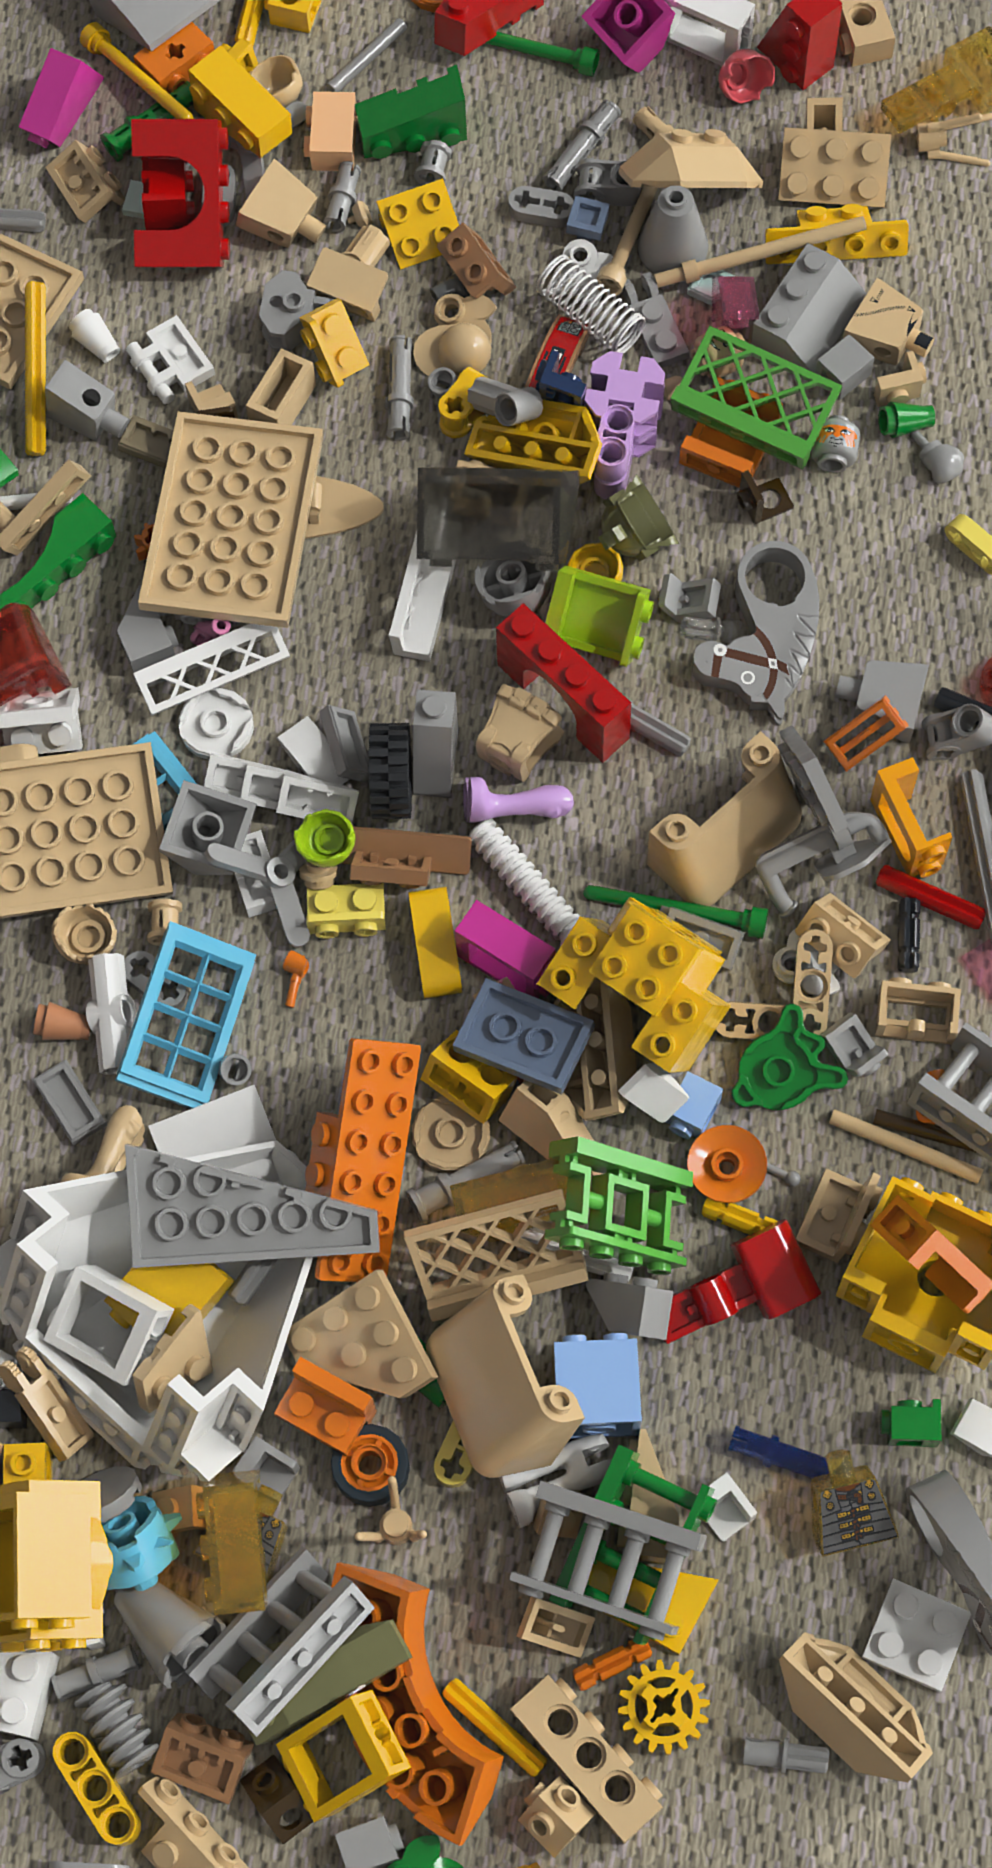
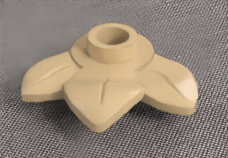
[434,294,497,343]

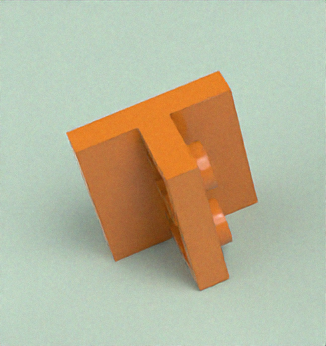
[274,1357,377,1456]

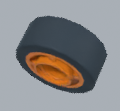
[330,1424,410,1507]

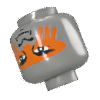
[810,415,861,473]

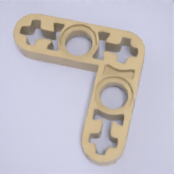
[716,929,833,1039]

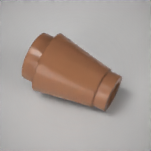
[33,1002,91,1040]

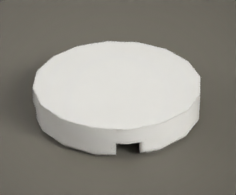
[178,688,254,760]

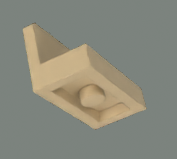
[306,247,388,322]

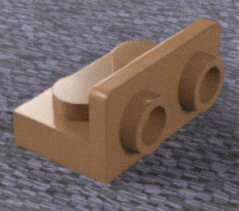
[437,223,517,299]
[151,1713,254,1804]

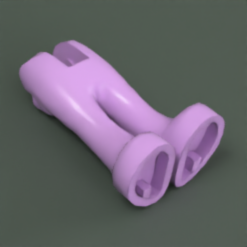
[463,777,574,823]

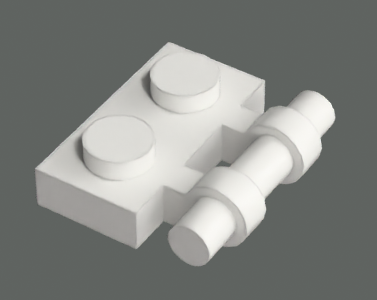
[126,315,215,404]

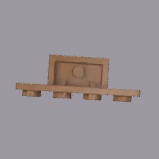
[340,826,472,889]

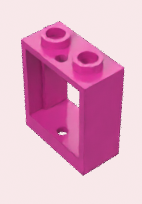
[454,900,556,998]

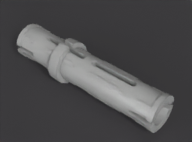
[543,99,621,192]
[385,335,414,441]

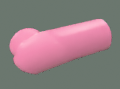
[190,619,231,646]

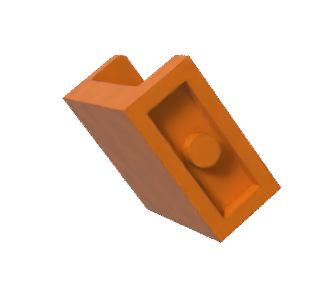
[679,377,783,488]
[870,1195,992,1314]

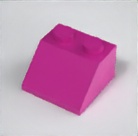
[581,0,675,73]

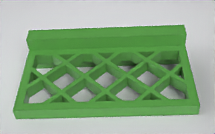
[671,326,842,470]

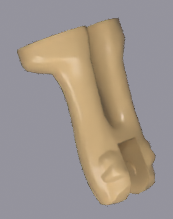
[60,1105,145,1183]

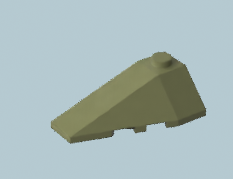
[237,1619,413,1746]

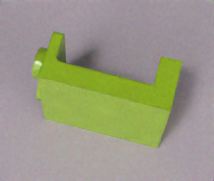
[545,565,654,667]

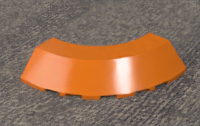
[331,1562,504,1846]

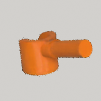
[283,950,309,1008]

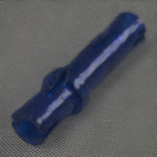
[728,1425,854,1488]

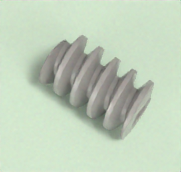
[74,1682,159,1780]

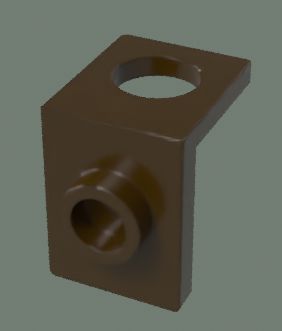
[736,470,794,525]
[240,1755,313,1844]

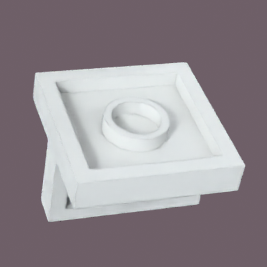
[0,688,83,754]

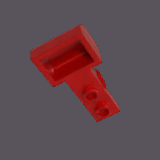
[664,1219,821,1344]

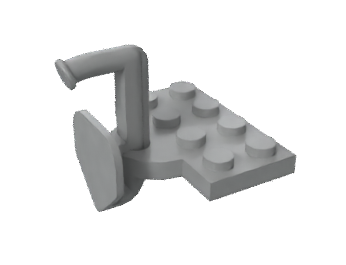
[756,725,891,919]

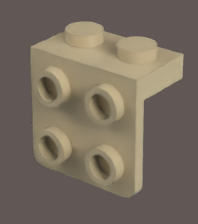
[796,1168,883,1263]

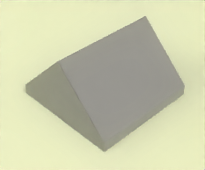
[159,780,257,875]

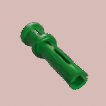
[100,81,193,162]

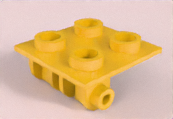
[376,178,459,270]

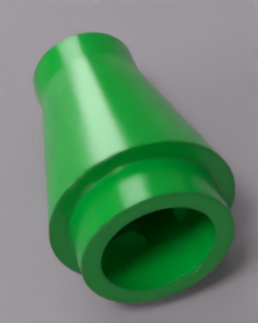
[878,402,935,438]

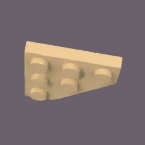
[286,1270,438,1398]

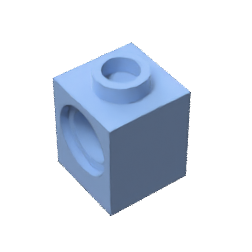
[666,1071,723,1139]

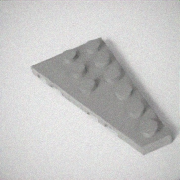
[125,1144,380,1268]

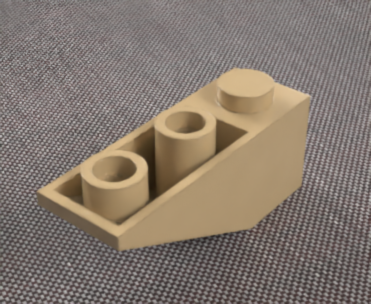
[499,1081,601,1191]
[617,1429,679,1564]

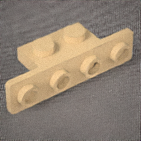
[138,1775,249,1868]

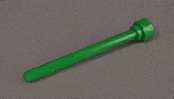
[485,32,600,77]
[583,885,768,939]

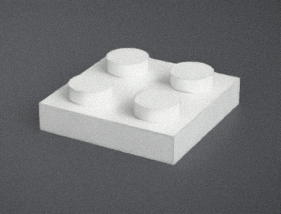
[861,1578,971,1693]

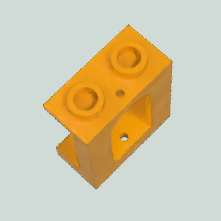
[870,757,952,878]

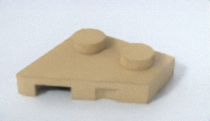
[132,1304,213,1413]

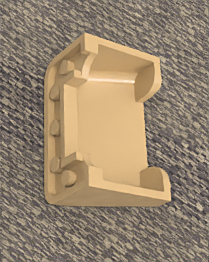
[647,731,802,906]
[426,1274,585,1478]

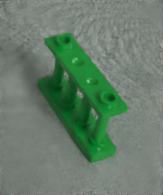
[549,1445,717,1645]

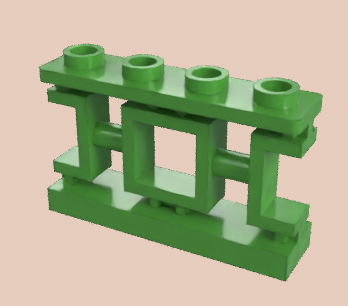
[544,1136,693,1275]

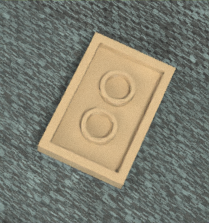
[778,127,892,208]

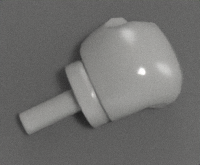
[911,431,964,483]

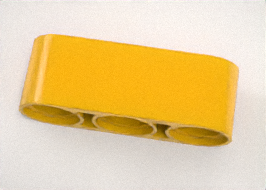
[408,887,463,999]
[53,1732,141,1846]

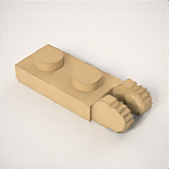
[0,1346,94,1462]

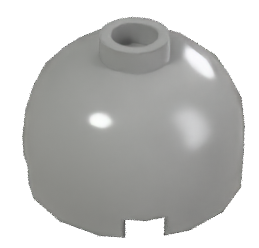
[475,542,551,617]

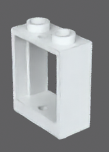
[664,0,755,66]
[43,1264,174,1386]

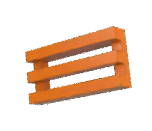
[823,695,909,772]

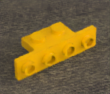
[765,204,909,264]

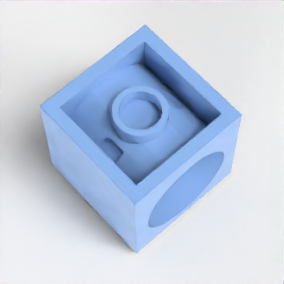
[554,1333,642,1439]

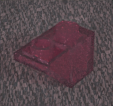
[712,276,759,329]

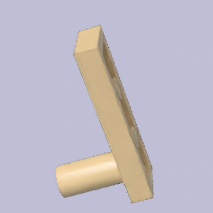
[0,459,91,556]

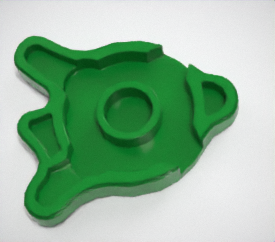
[732,1003,848,1110]

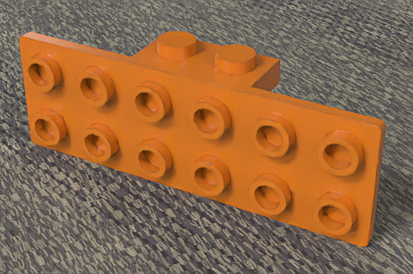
[305,1038,421,1282]

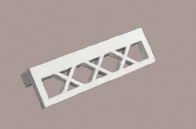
[389,504,464,661]
[133,624,290,716]

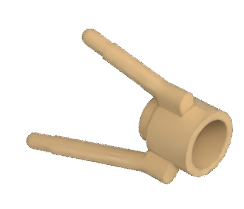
[916,113,992,167]
[354,1476,427,1545]

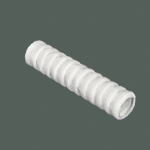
[469,819,580,946]

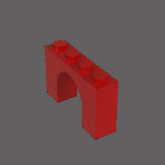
[131,119,230,268]
[496,603,632,763]

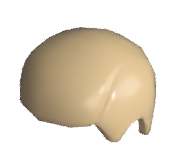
[250,55,303,107]

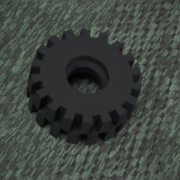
[369,723,412,819]

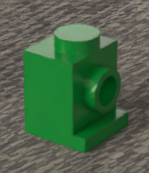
[880,1399,942,1447]

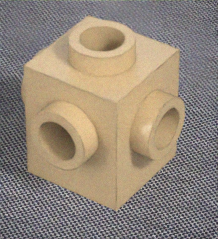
[518,1776,597,1858]

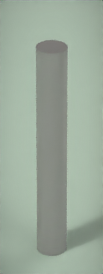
[326,18,407,92]

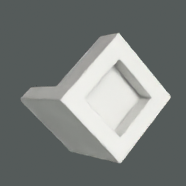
[697,1472,757,1542]

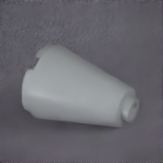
[638,186,709,274]
[114,1582,226,1689]

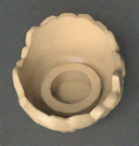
[51,904,117,965]

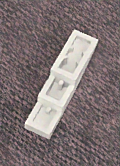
[204,752,359,824]

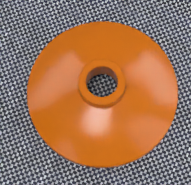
[687,1125,767,1203]

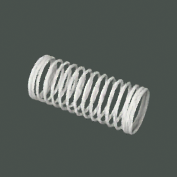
[536,255,646,353]

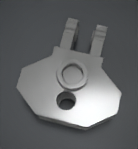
[259,270,343,352]

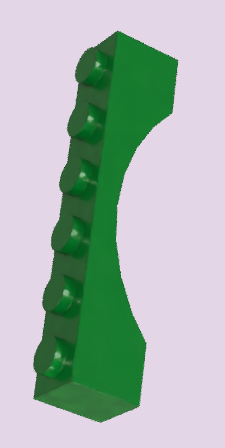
[0,493,117,640]

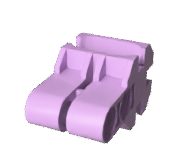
[584,351,665,500]

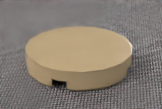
[412,1095,490,1173]

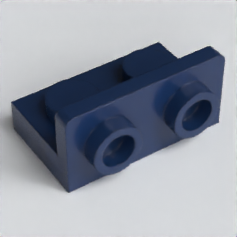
[535,350,587,407]

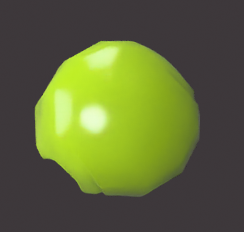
[293,809,356,868]

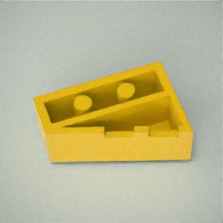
[188,45,292,158]

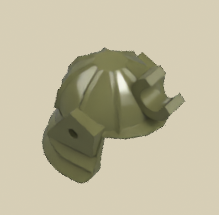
[598,474,679,562]

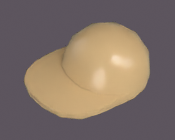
[413,322,492,378]

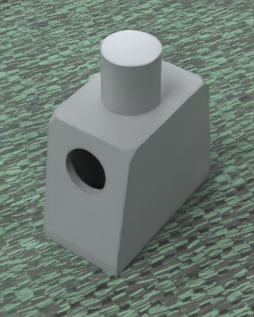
[45,360,130,441]
[835,660,929,744]

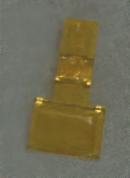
[880,26,992,134]

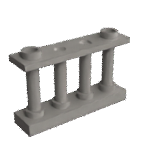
[907,1023,992,1162]
[509,1481,707,1641]
[185,1546,375,1737]

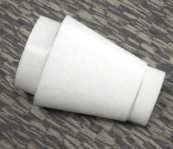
[69,309,120,363]

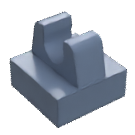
[566,195,610,242]

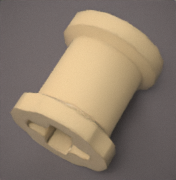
[147,899,183,946]

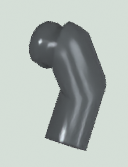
[430,274,470,302]

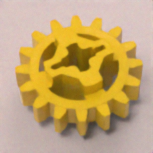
[618,1659,710,1756]

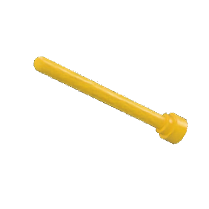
[80,22,194,119]

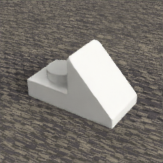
[618,1063,689,1123]

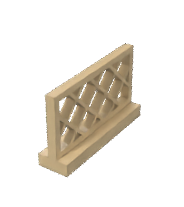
[404,1189,589,1322]

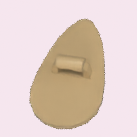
[305,476,384,539]

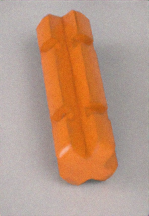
[572,1639,652,1691]

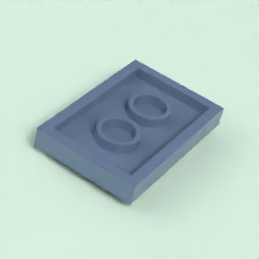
[452,978,595,1095]

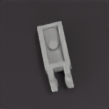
[622,272,689,368]

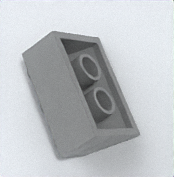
[751,243,867,373]

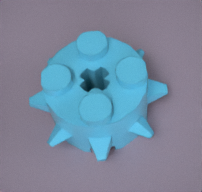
[102,1496,182,1591]

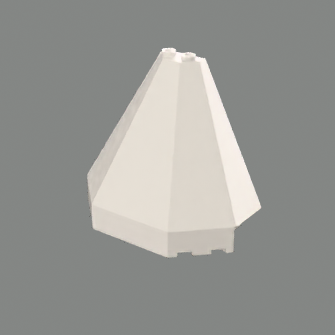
[0,1140,313,1482]

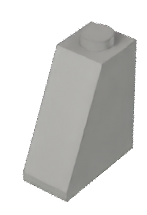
[413,689,458,798]

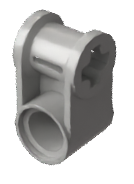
[574,158,642,207]
[922,704,992,761]
[0,1738,47,1795]

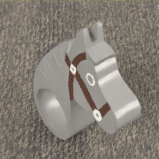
[692,541,819,726]
[906,1470,992,1656]

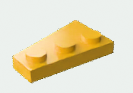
[588,1562,719,1655]

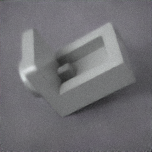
[659,573,721,622]
[819,1012,889,1077]

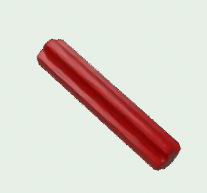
[876,865,986,929]

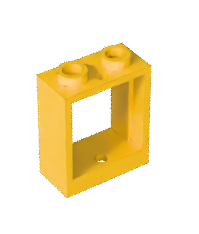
[276,1690,412,1822]

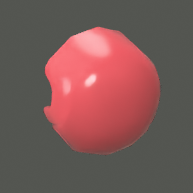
[718,49,775,104]

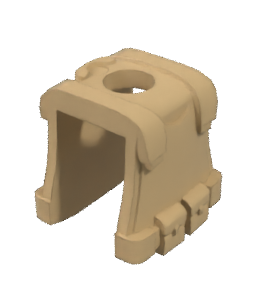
[476,684,564,782]

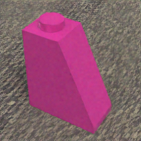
[19,48,105,149]

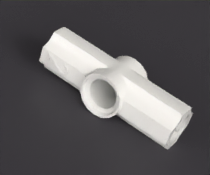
[86,953,137,1075]

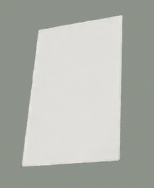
[148,1085,276,1158]

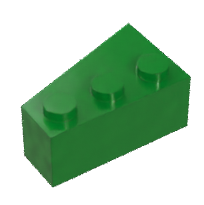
[355,65,467,159]

